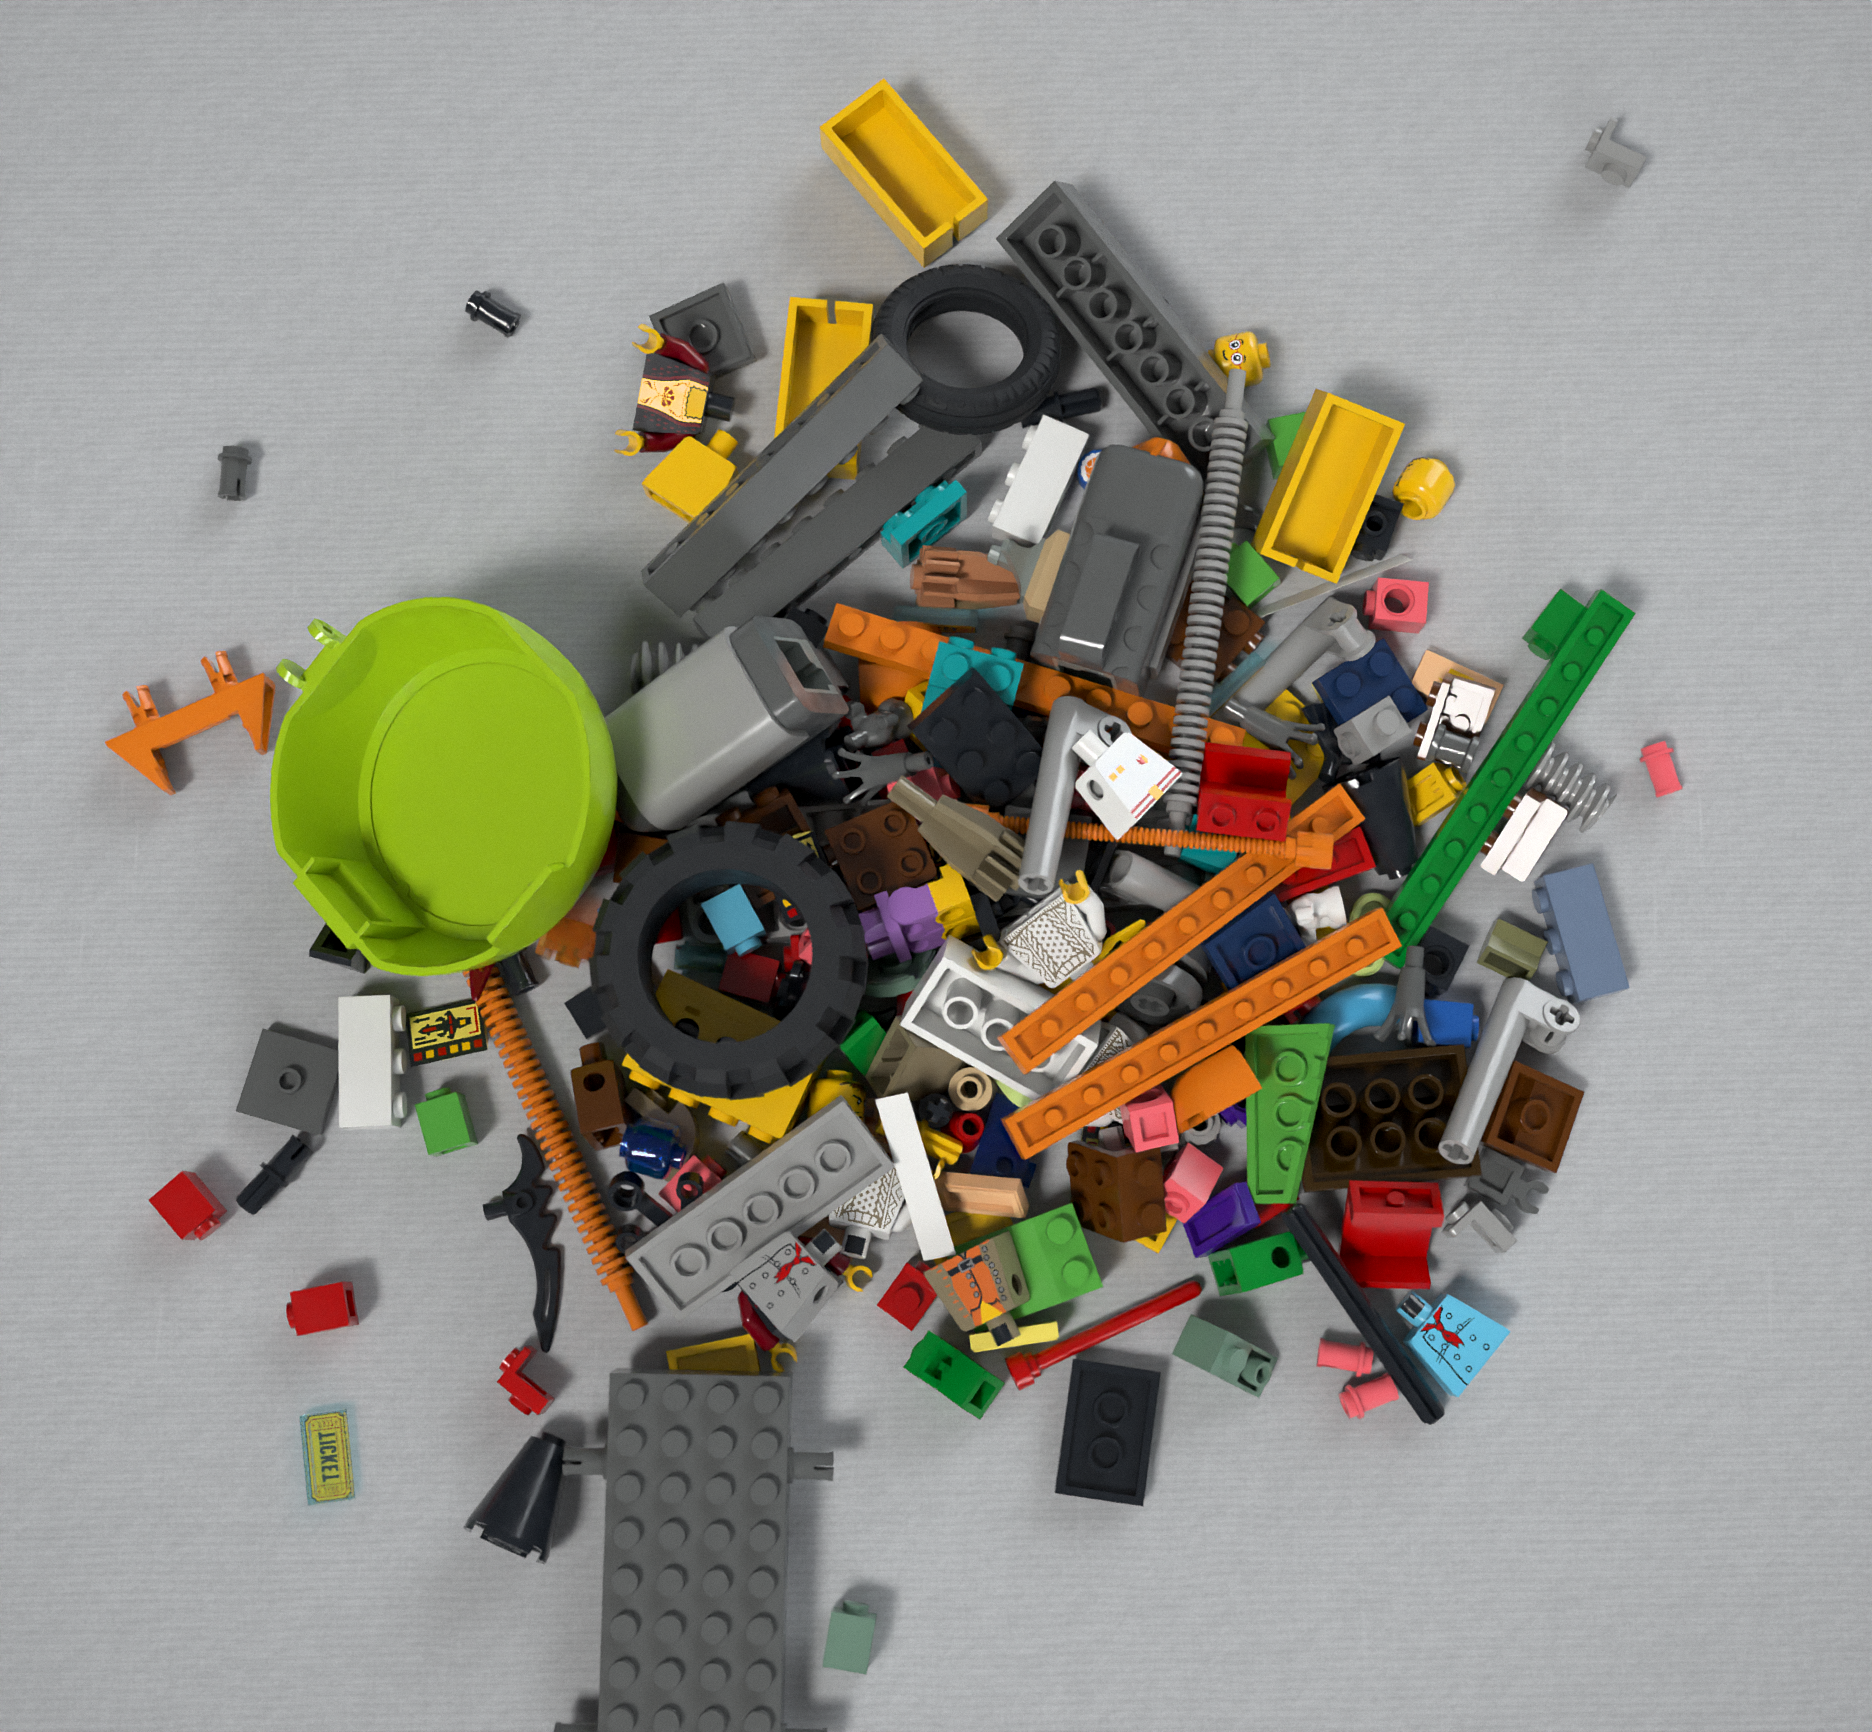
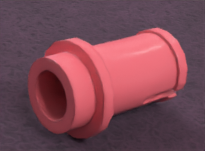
[1639,741,1683,798]
[1317,1338,1374,1377]
[1339,1372,1399,1419]

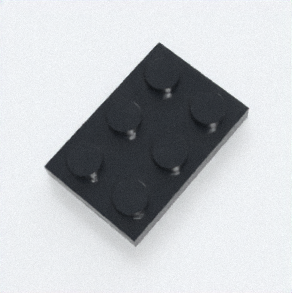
[907,667,1043,813]
[1054,1358,1161,1507]

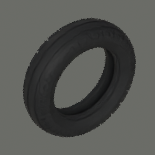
[869,264,1061,435]

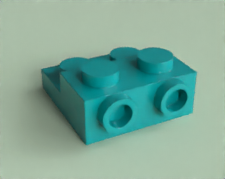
[880,480,967,569]
[921,636,1024,712]

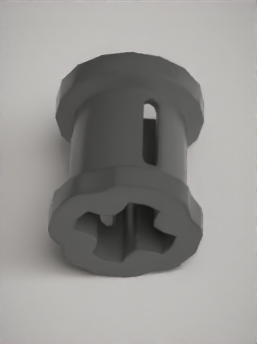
[1426,723,1481,774]

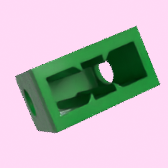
[1208,1231,1311,1296]

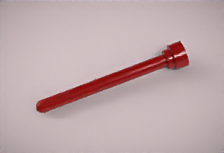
[1004,1280,1202,1391]

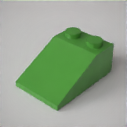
[947,1203,1103,1333]

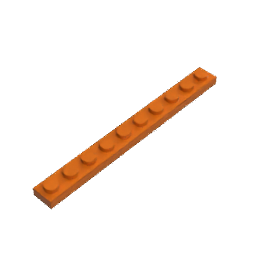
[823,603,1246,764]
[997,784,1365,1075]
[1001,907,1402,1160]

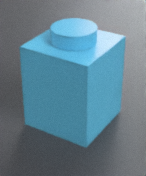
[701,884,767,957]

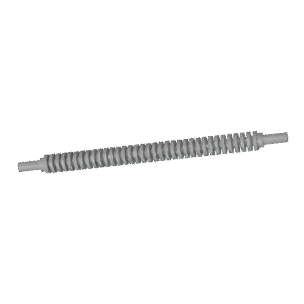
[1163,369,1248,857]

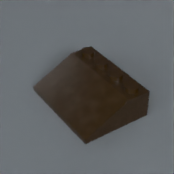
[1302,1044,1482,1193]

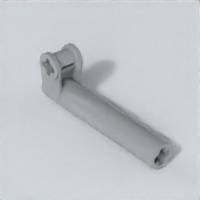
[1196,597,1376,764]
[1018,696,1132,895]
[1097,849,1200,912]
[1438,977,1581,1164]

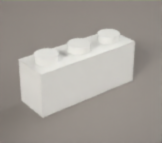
[988,415,1090,548]
[338,995,407,1130]

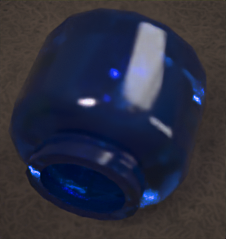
[619,1116,688,1180]

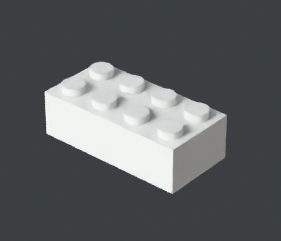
[900,934,1101,1101]

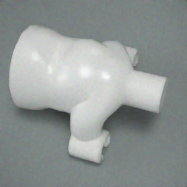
[1283,886,1347,947]

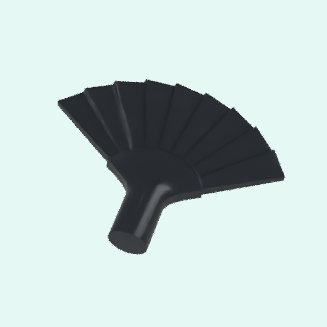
[1301,703,1381,784]

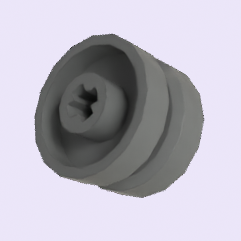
[1115,924,1212,1027]

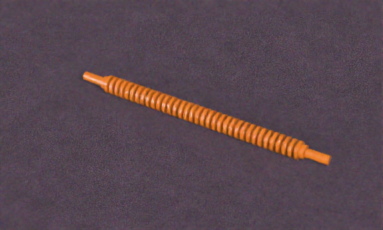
[462,963,648,1332]

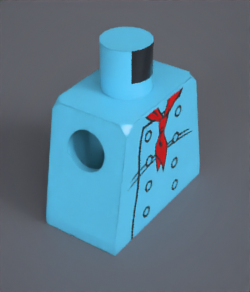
[1396,1290,1510,1397]

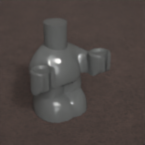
[844,698,914,752]

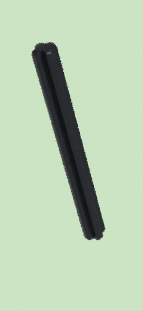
[1281,1203,1445,1425]

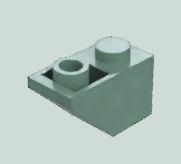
[1172,1314,1278,1398]

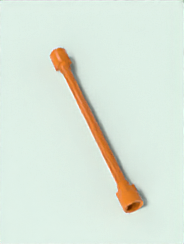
[963,803,1334,869]

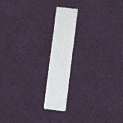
[1252,554,1412,617]
[875,1093,956,1261]

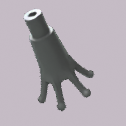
[1222,698,1325,780]
[832,748,934,807]
[1374,946,1436,1047]

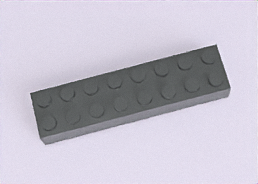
[996,180,1276,494]

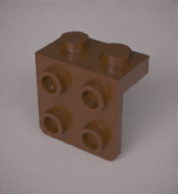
[822,802,937,913]
[1066,1140,1167,1243]

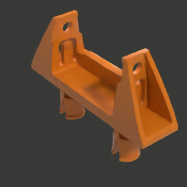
[105,651,275,796]

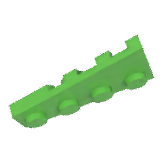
[1245,1023,1335,1204]

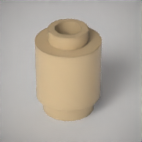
[949,1067,998,1111]

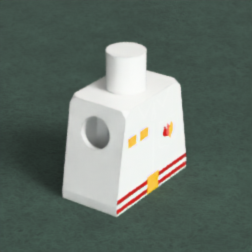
[1072,730,1182,840]

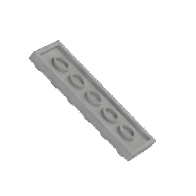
[625,1095,895,1322]

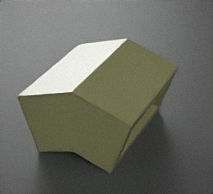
[1477,918,1548,981]

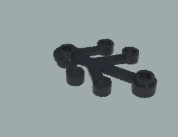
[607,1171,738,1292]

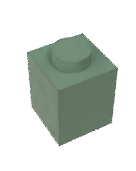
[822,1601,877,1675]

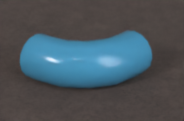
[1298,984,1400,1057]

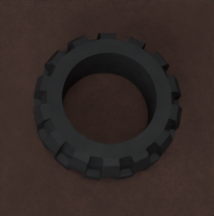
[589,821,869,1101]

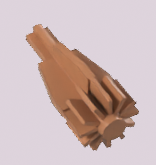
[910,545,1020,611]

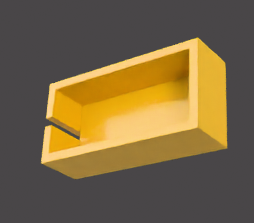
[819,78,988,268]
[774,297,874,480]
[1251,389,1405,584]

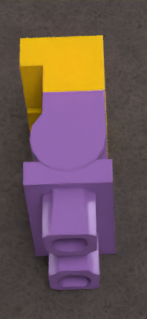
[858,864,981,963]

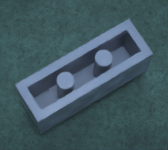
[1532,863,1630,1004]

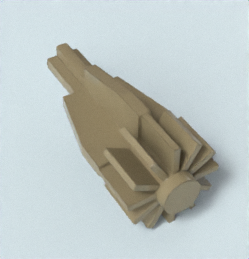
[887,775,1025,902]

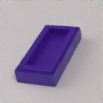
[1183,1182,1261,1258]

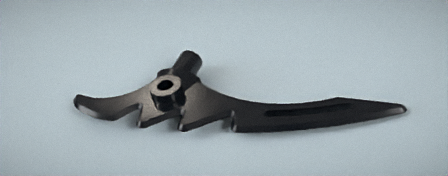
[483,1134,561,1353]

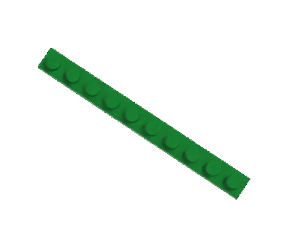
[1382,589,1636,969]

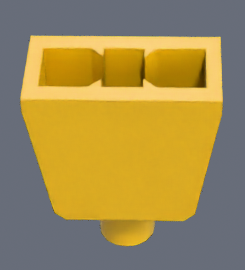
[642,429,739,523]

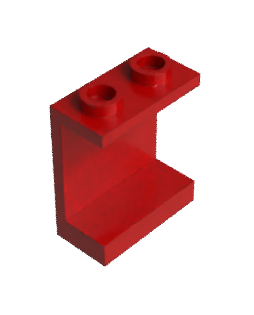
[1196,742,1292,842]
[1338,1180,1444,1289]

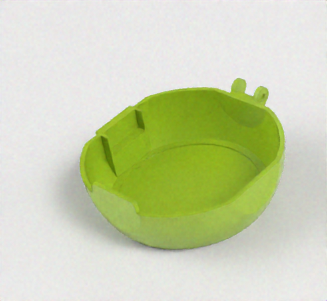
[270,597,617,976]

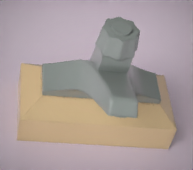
[987,530,1070,623]

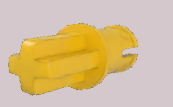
[875,1118,963,1164]

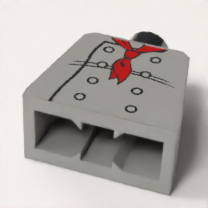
[728,1229,842,1342]

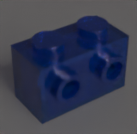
[969,1093,1037,1189]

